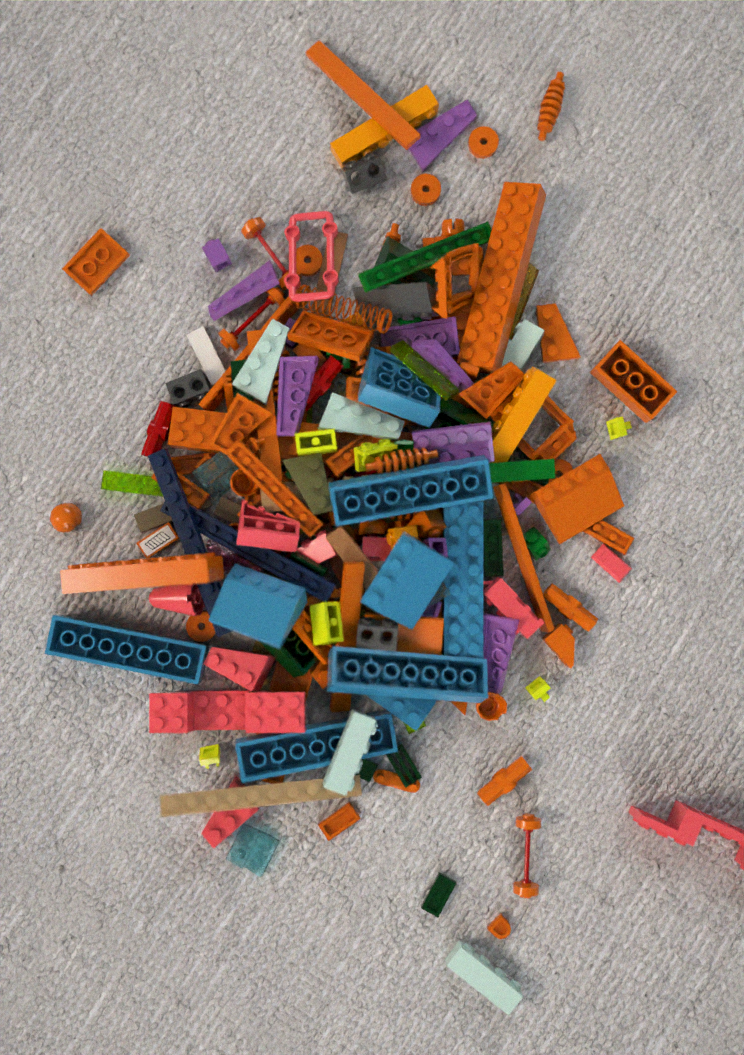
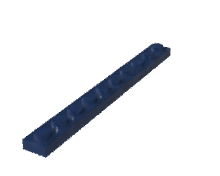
[148,448,232,637]
[160,501,337,602]

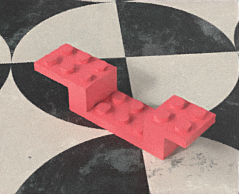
[149,690,306,733]
[628,800,744,870]

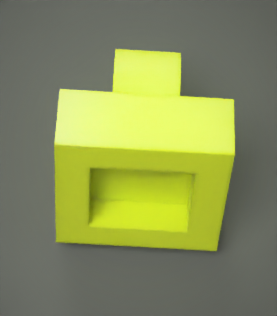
[606,416,632,440]
[525,676,551,702]
[199,744,221,769]

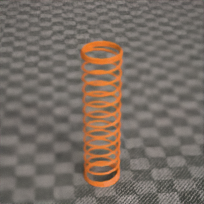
[296,284,392,334]

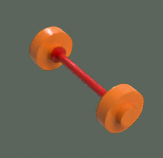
[241,217,302,290]
[218,287,285,352]
[513,813,541,898]

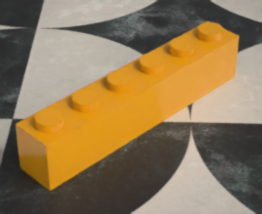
[330,85,439,168]
[488,366,557,463]

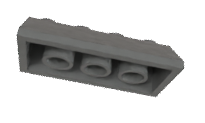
[353,282,439,323]

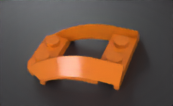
[431,243,484,318]
[490,379,576,460]

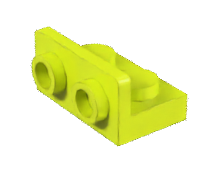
[354,439,397,472]

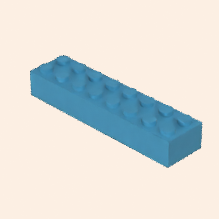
[329,455,493,526]
[443,502,483,658]
[45,614,210,684]
[327,646,488,703]
[235,710,398,783]

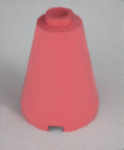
[149,583,205,616]

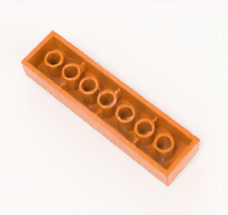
[60,552,224,594]

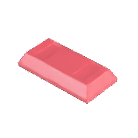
[591,543,632,583]

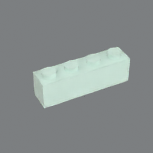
[487,319,545,376]
[322,709,377,796]
[445,940,523,1015]

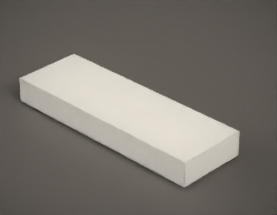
[187,327,226,386]

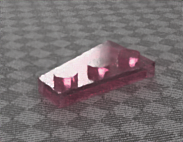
[205,539,265,574]

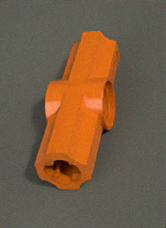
[543,583,598,632]
[476,756,532,807]

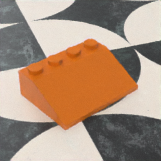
[530,454,624,544]

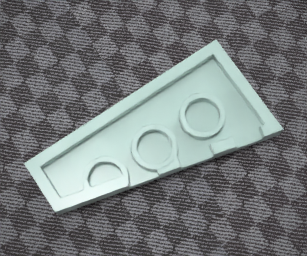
[232,319,290,405]
[318,392,405,441]

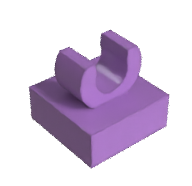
[513,493,532,517]

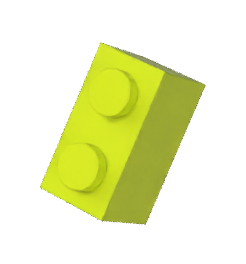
[295,429,338,457]
[310,602,344,645]

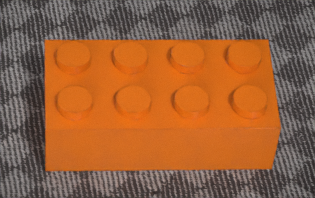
[589,340,678,423]

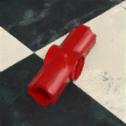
[305,355,344,411]
[141,401,176,457]

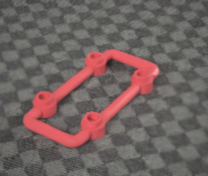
[284,211,339,302]

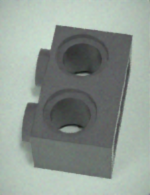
[341,153,387,194]
[165,369,211,408]
[356,617,398,651]

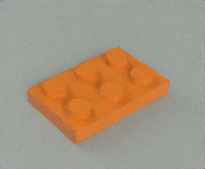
[62,228,130,296]

